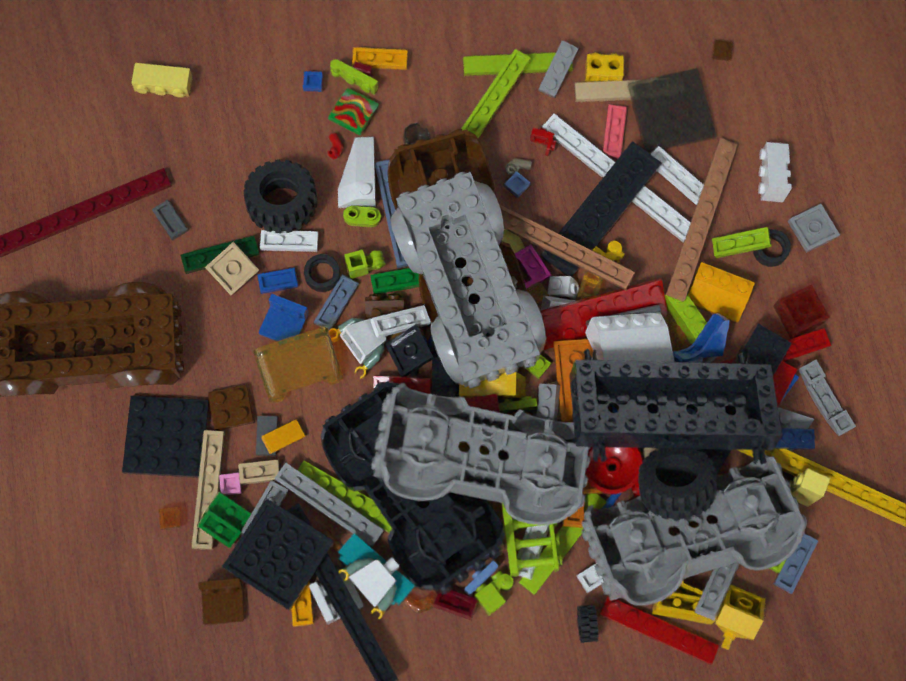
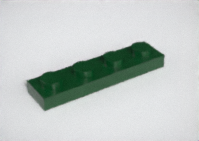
[181,235,259,274]

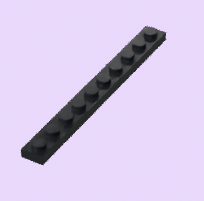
[286,504,398,681]

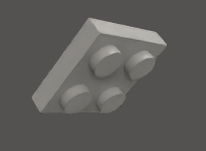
[788,204,840,253]

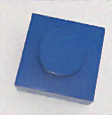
[303,71,323,92]

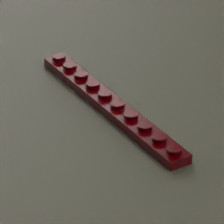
[0,168,172,258]

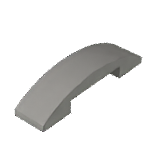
[799,360,856,436]

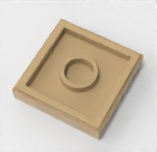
[205,242,259,295]

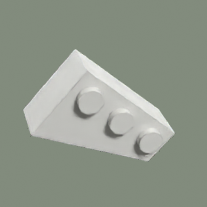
[758,142,792,202]

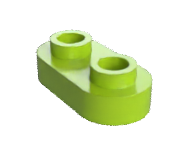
[343,206,381,227]

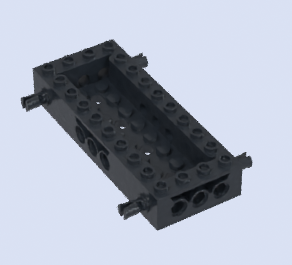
[569,349,782,465]

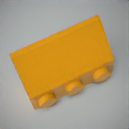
[688,262,755,323]

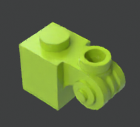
[344,249,386,279]
[474,570,513,616]

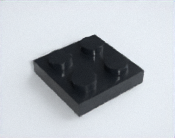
[385,324,436,377]

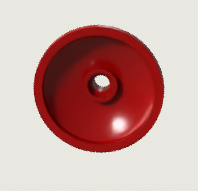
[585,447,642,494]

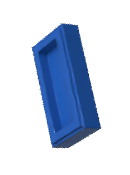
[257,268,298,294]

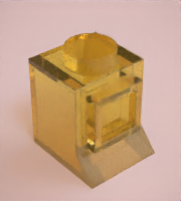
[577,272,603,300]

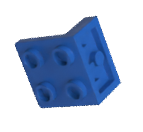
[259,294,309,348]

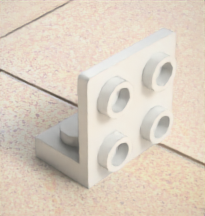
[309,572,363,624]

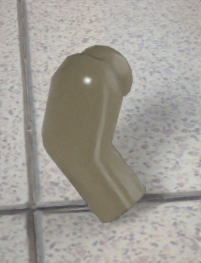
[505,158,532,175]

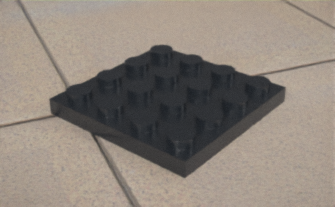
[122,396,209,478]
[222,499,334,611]

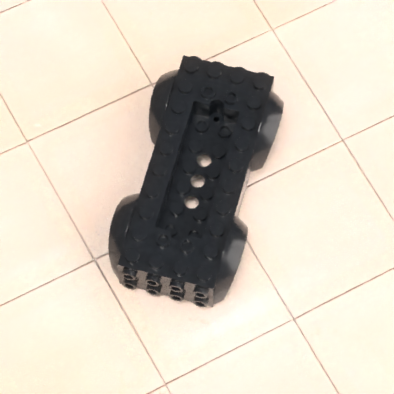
[320,381,506,595]

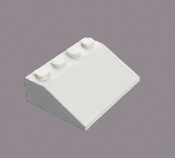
[585,312,675,362]

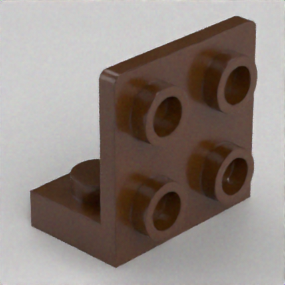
[198,578,244,625]

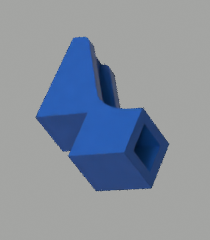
[673,313,730,363]

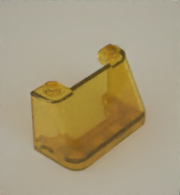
[253,327,343,403]

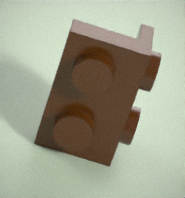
[365,293,404,320]

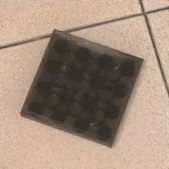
[627,68,717,153]

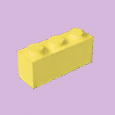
[132,63,192,97]
[789,469,830,507]

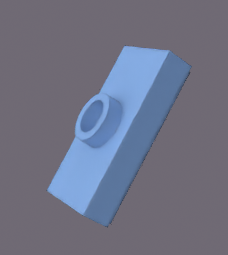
[464,560,498,595]

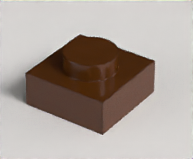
[712,40,733,61]

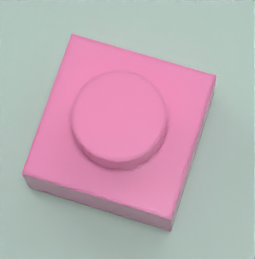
[219,473,241,495]

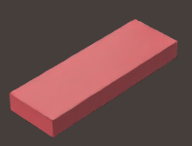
[602,104,627,159]

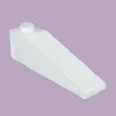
[338,137,376,208]

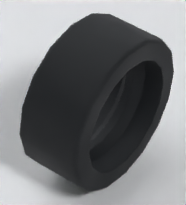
[753,229,791,267]
[304,254,340,292]

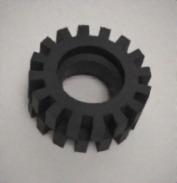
[577,605,599,643]

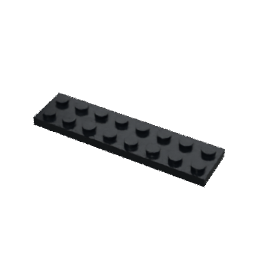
[541,141,662,277]

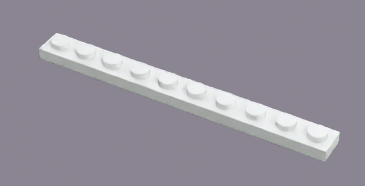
[542,114,690,242]

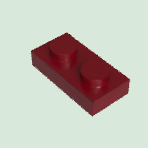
[433,590,478,620]

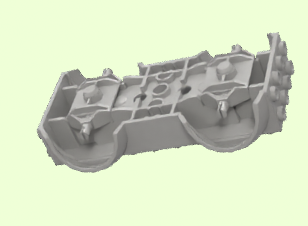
[390,172,546,388]
[371,383,590,525]
[581,455,807,605]

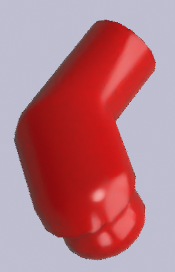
[327,133,344,159]

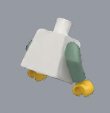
[328,318,386,379]
[338,558,400,619]

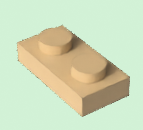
[238,460,279,485]

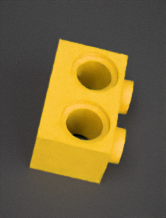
[585,53,624,82]

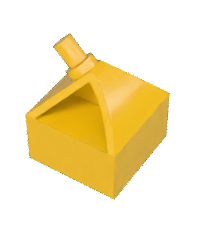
[715,585,765,650]

